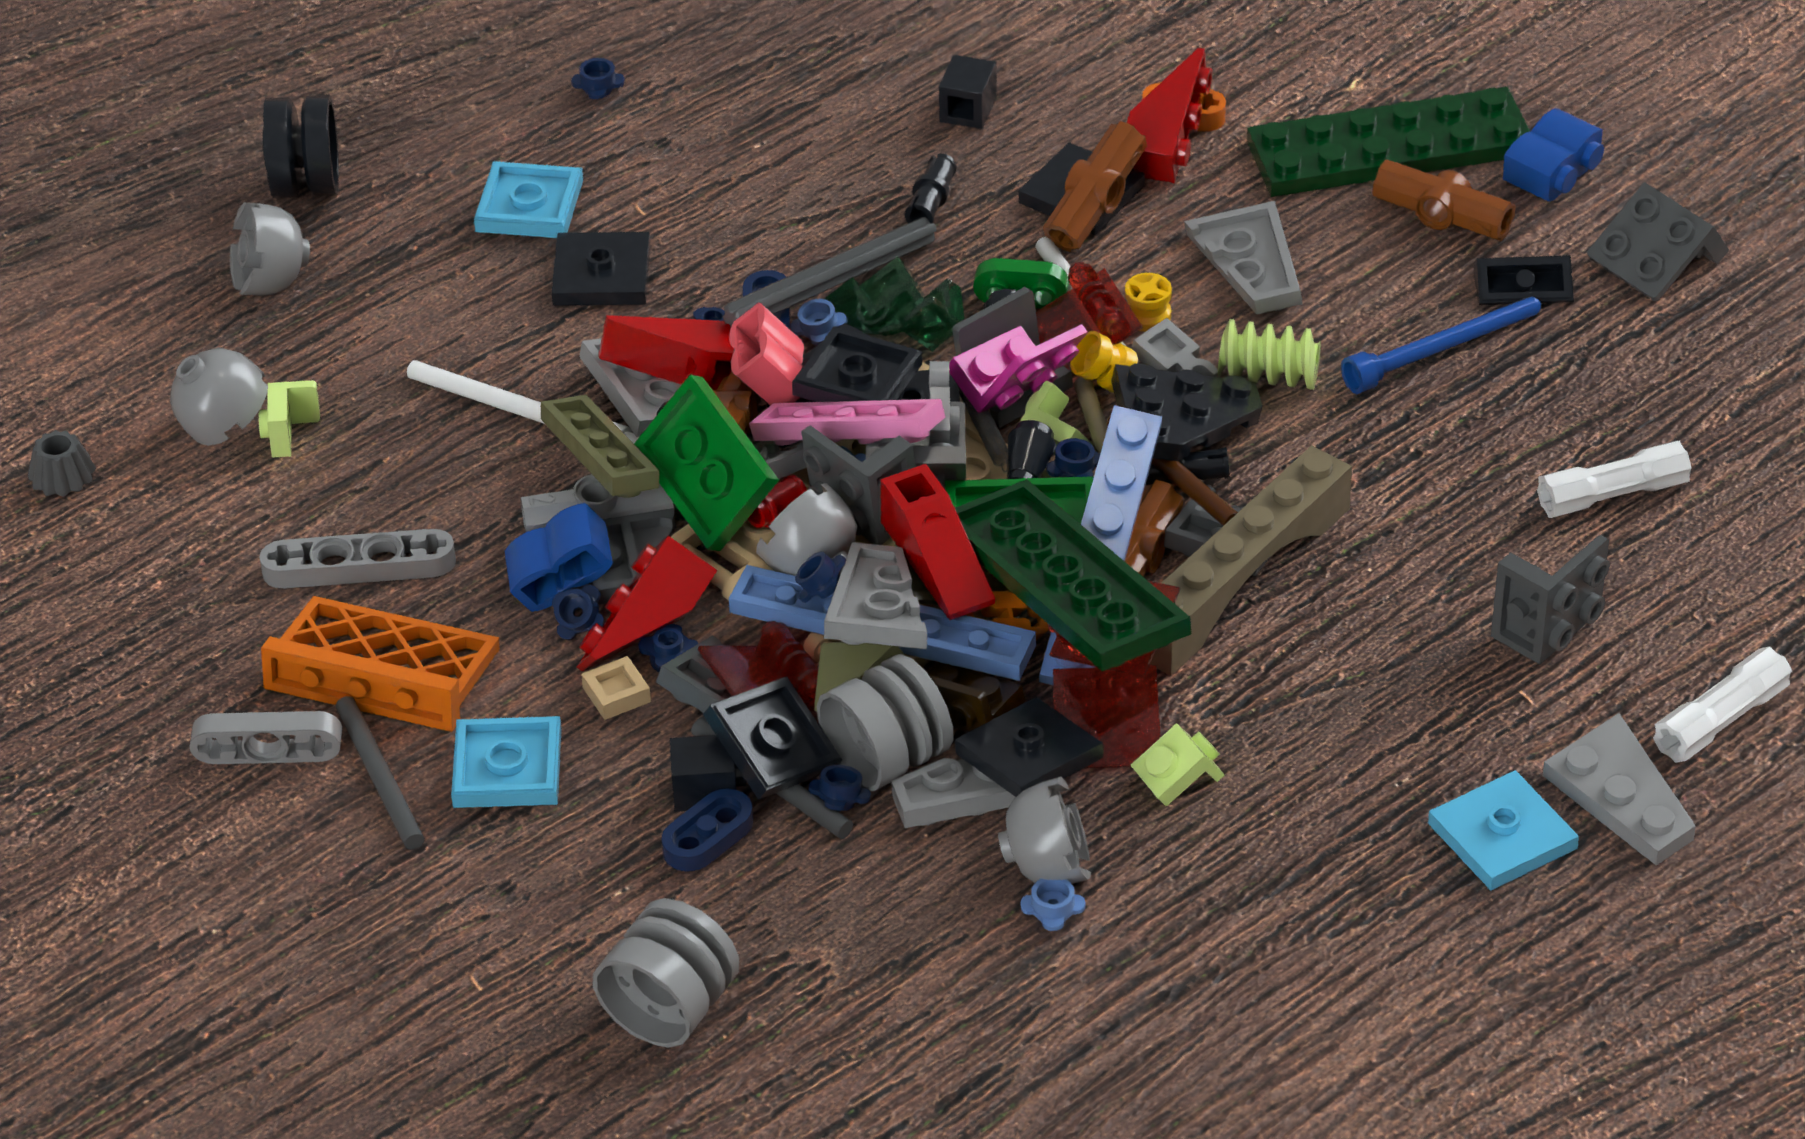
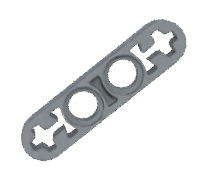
[259,529,456,589]

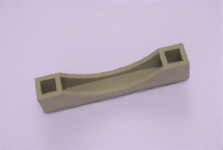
[1137,445,1352,676]

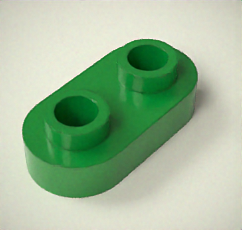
[973,258,1069,309]

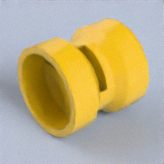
[1070,331,1138,393]

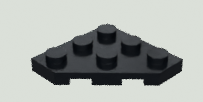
[1111,363,1263,461]

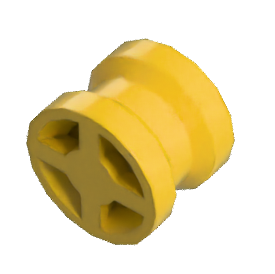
[1124,273,1172,332]

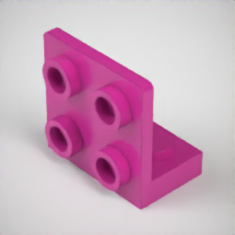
[949,324,1088,414]

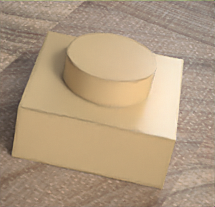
[581,656,651,720]

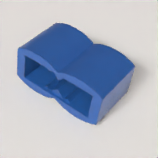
[1503,108,1604,202]
[504,503,613,612]

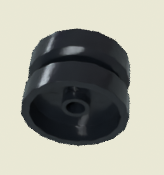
[262,94,339,198]

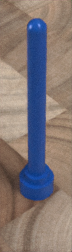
[1341,297,1541,394]

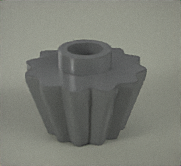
[27,430,96,496]

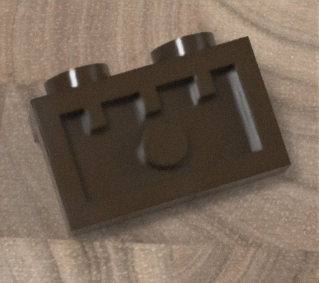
[927,662,1026,732]

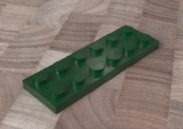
[1247,86,1531,197]
[955,479,1192,672]

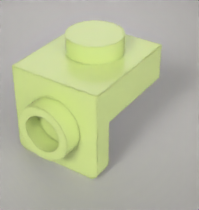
[259,380,320,457]
[1021,380,1093,455]
[1130,723,1225,806]

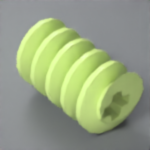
[1218,319,1321,390]

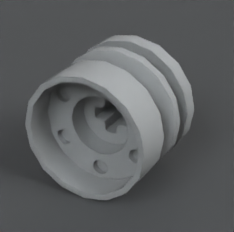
[817,654,953,791]
[593,898,739,1048]

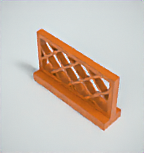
[261,596,500,732]

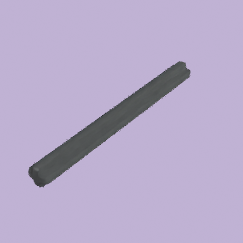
[722,217,937,327]

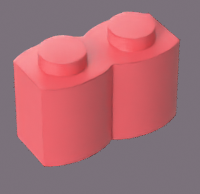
[729,302,804,406]

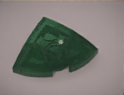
[824,256,935,336]

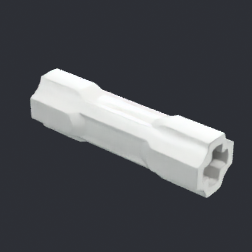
[1537,441,1692,518]
[1653,646,1792,763]

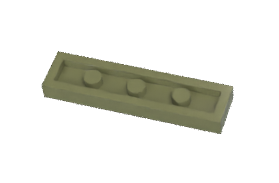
[541,394,659,498]

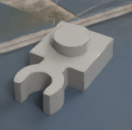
[1131,318,1218,377]
[929,361,960,445]

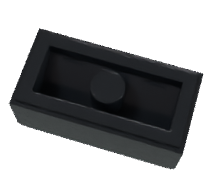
[1473,255,1574,305]

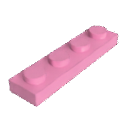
[749,399,945,446]

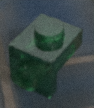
[900,278,965,352]

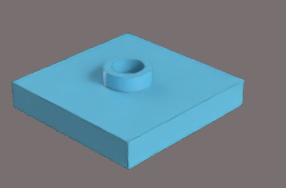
[474,161,583,238]
[451,716,562,808]
[1428,770,1579,891]

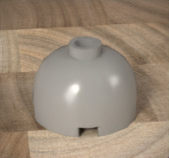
[230,202,310,296]
[170,347,268,446]
[756,483,857,576]
[998,777,1091,884]

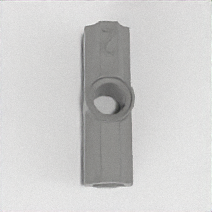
[520,474,674,533]

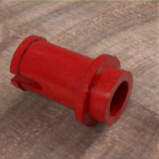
[748,475,807,528]

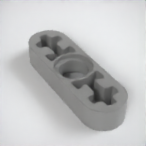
[189,711,342,764]

